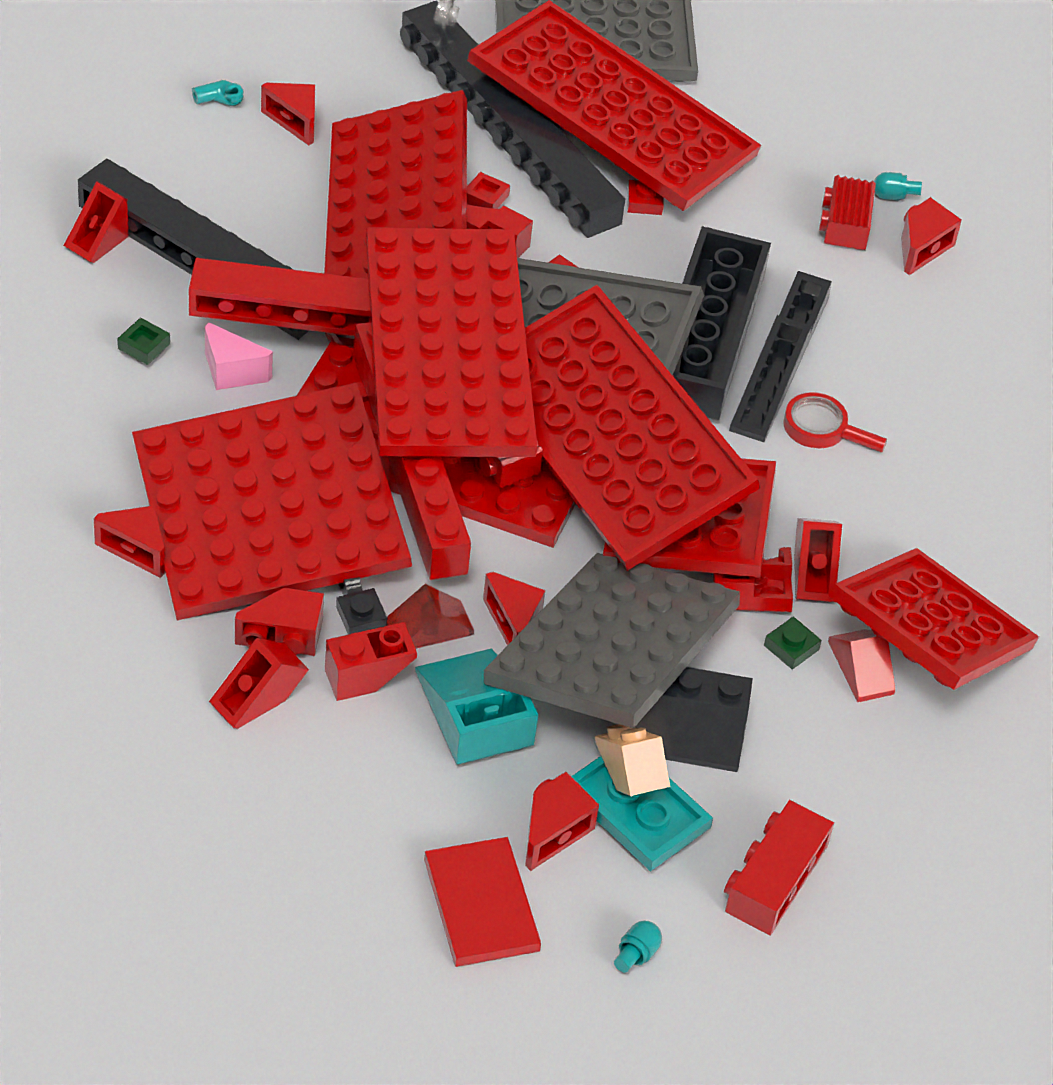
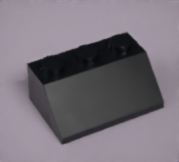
[635,667,753,772]

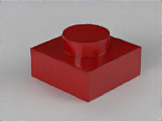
[467,172,510,209]
[627,180,664,215]

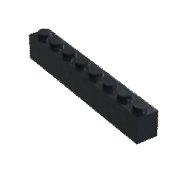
[77,158,310,340]

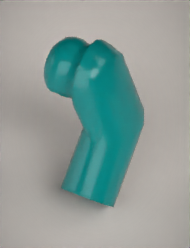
[192,80,244,106]

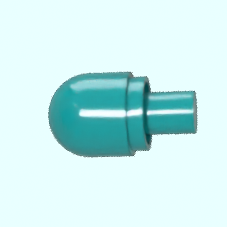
[874,172,922,201]
[614,920,662,973]

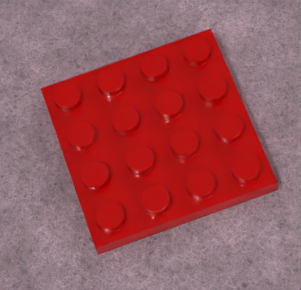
[603,458,776,577]
[829,548,1039,690]

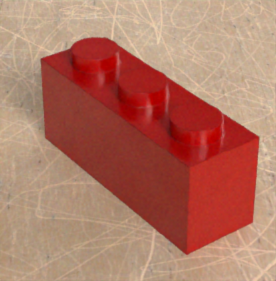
[724,799,835,936]

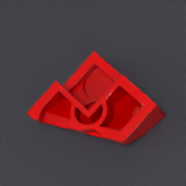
[713,547,793,612]

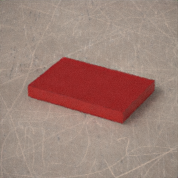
[424,837,541,967]

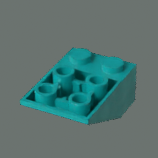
[415,648,538,765]

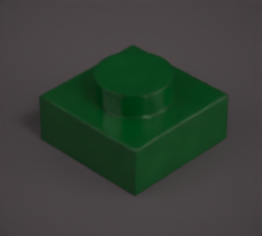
[117,317,170,365]
[764,616,822,670]

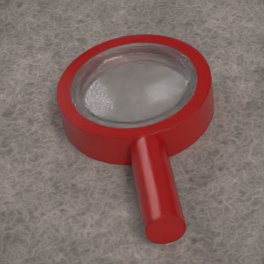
[783,392,887,453]

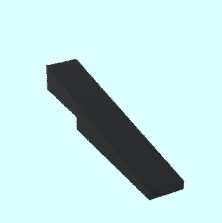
[729,271,832,443]

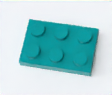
[571,756,713,872]

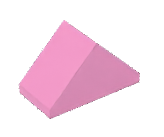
[205,322,273,390]

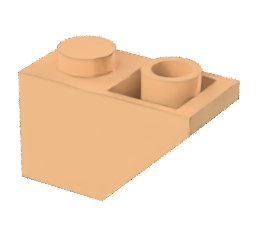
[595,724,670,796]

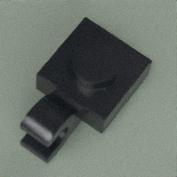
[336,577,388,634]

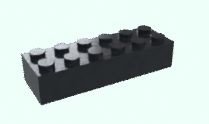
[673,226,771,420]

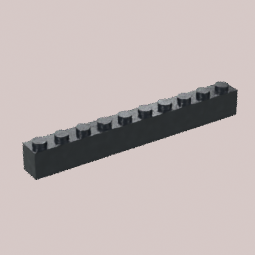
[400,0,625,238]

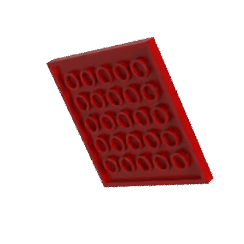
[132,382,412,621]

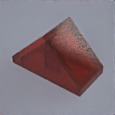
[387,583,474,649]

